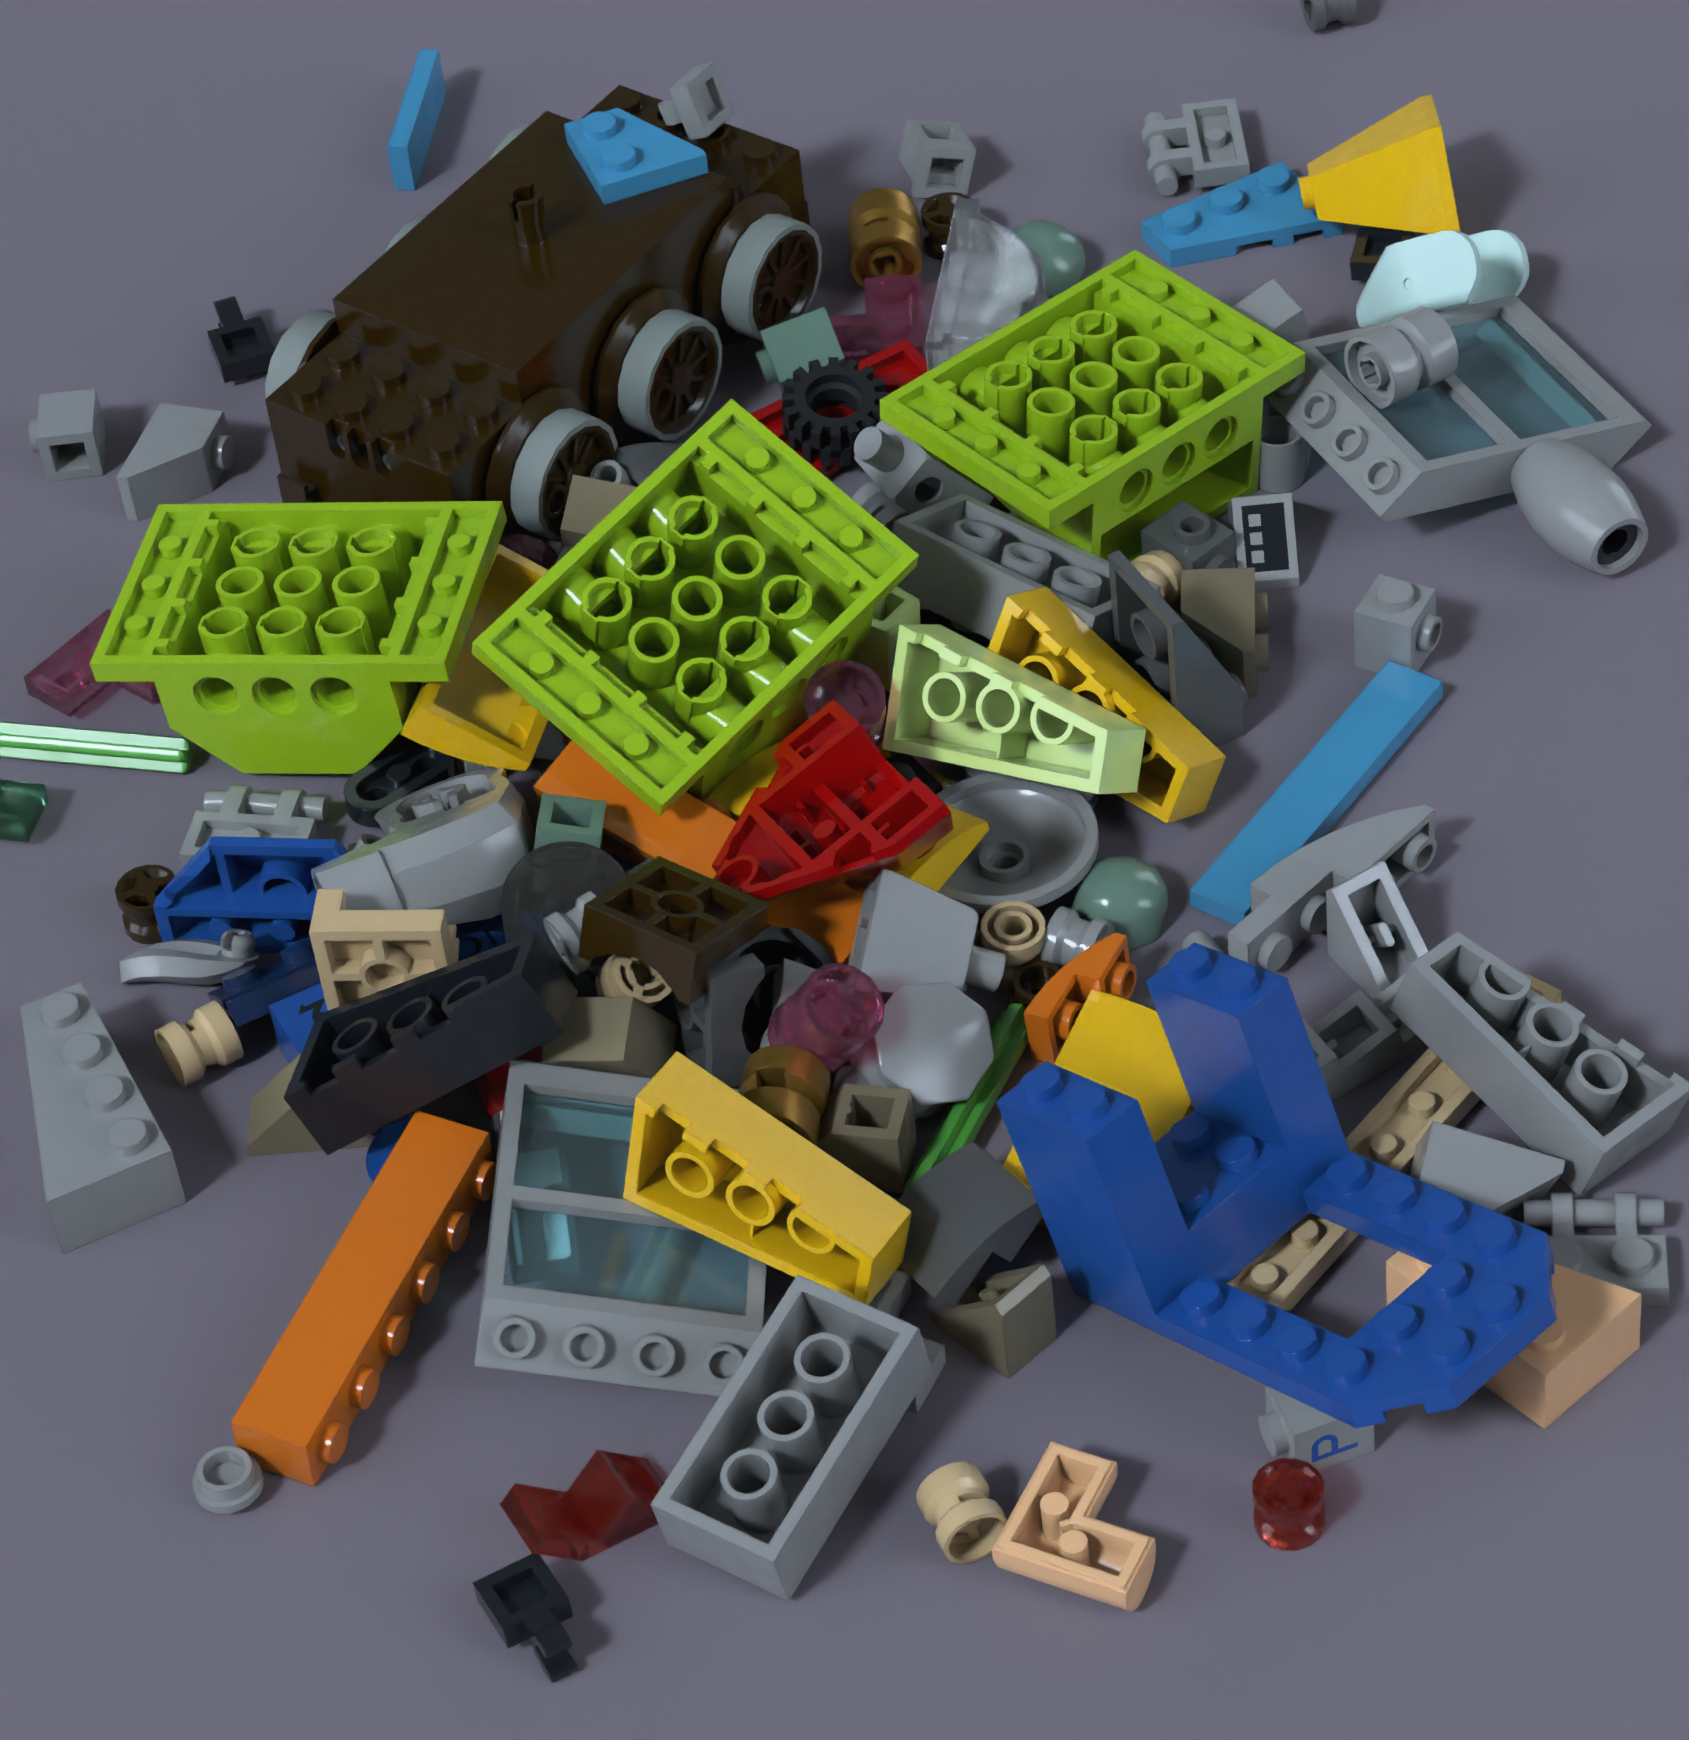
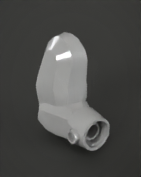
[311,767,535,925]

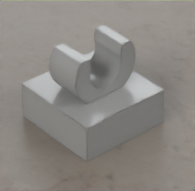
[658,62,735,140]

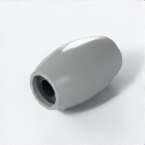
[1510,438,1648,575]

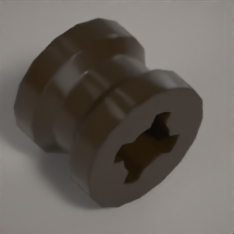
[920,192,979,262]
[115,865,175,944]

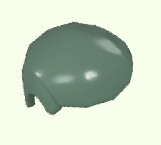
[997,220,1086,299]
[1071,856,1169,950]

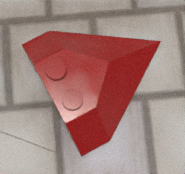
[712,699,953,902]

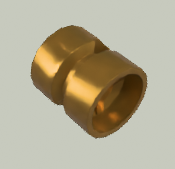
[848,188,922,294]
[738,1045,831,1146]

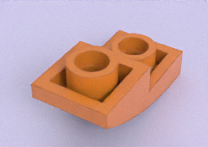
[1023,933,1137,1064]

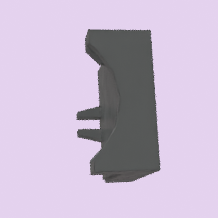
[655,953,765,1088]

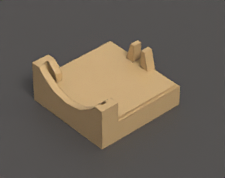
[309,889,460,1011]

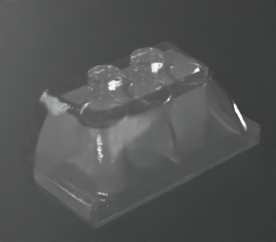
[925,198,1048,371]

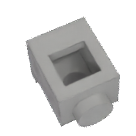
[899,119,976,198]

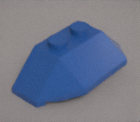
[153,836,349,954]

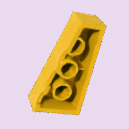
[988,587,1226,824]
[623,1051,912,1305]

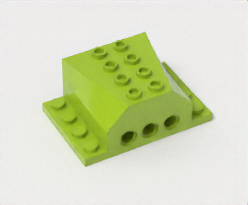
[880,249,1306,561]
[471,398,919,817]
[90,501,507,775]

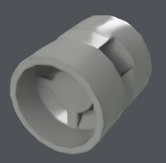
[1344,306,1459,409]

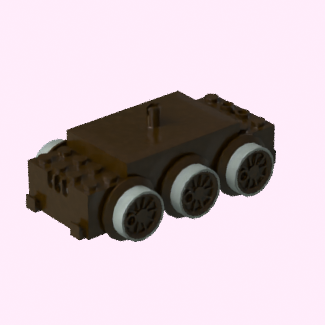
[265,85,822,543]

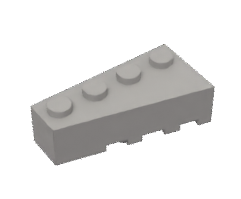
[1390,931,1689,1197]
[20,982,187,1255]

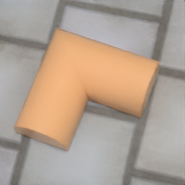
[992,1441,1156,1612]

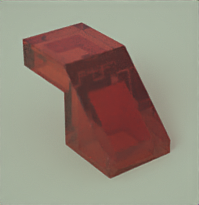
[500,1450,664,1561]

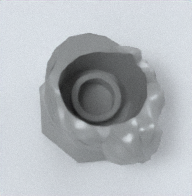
[830,982,995,1120]

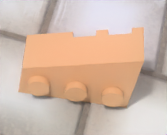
[1386,1251,1642,1429]

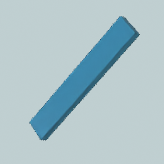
[1189,660,1443,926]

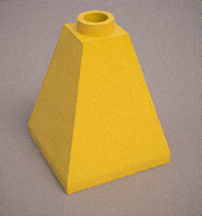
[1298,94,1460,234]

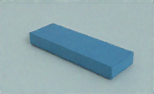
[387,49,446,191]

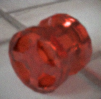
[1252,1458,1325,1551]

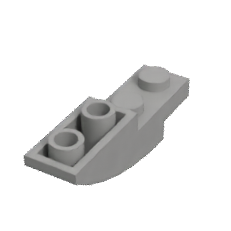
[1228,804,1437,972]

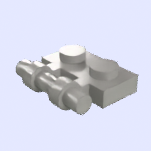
[1141,98,1250,196]
[179,785,330,868]
[1523,1192,1669,1307]

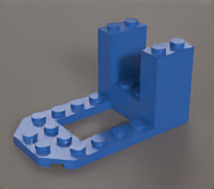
[996,942,1557,1428]

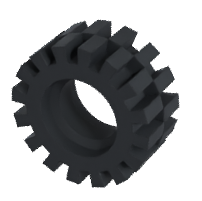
[782,357,887,467]

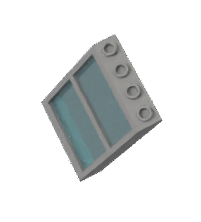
[1265,295,1652,522]
[474,1059,767,1397]

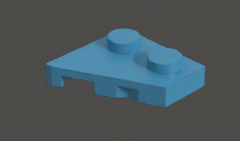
[564,108,709,205]

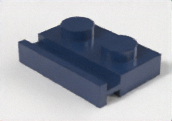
[208,939,321,1027]

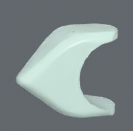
[1356,230,1529,328]

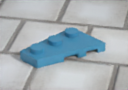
[1140,161,1343,268]

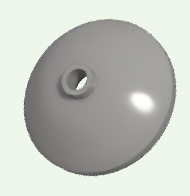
[936,773,1099,914]

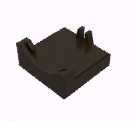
[578,856,770,1006]

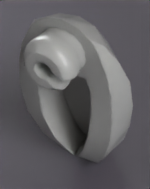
[119,929,260,985]

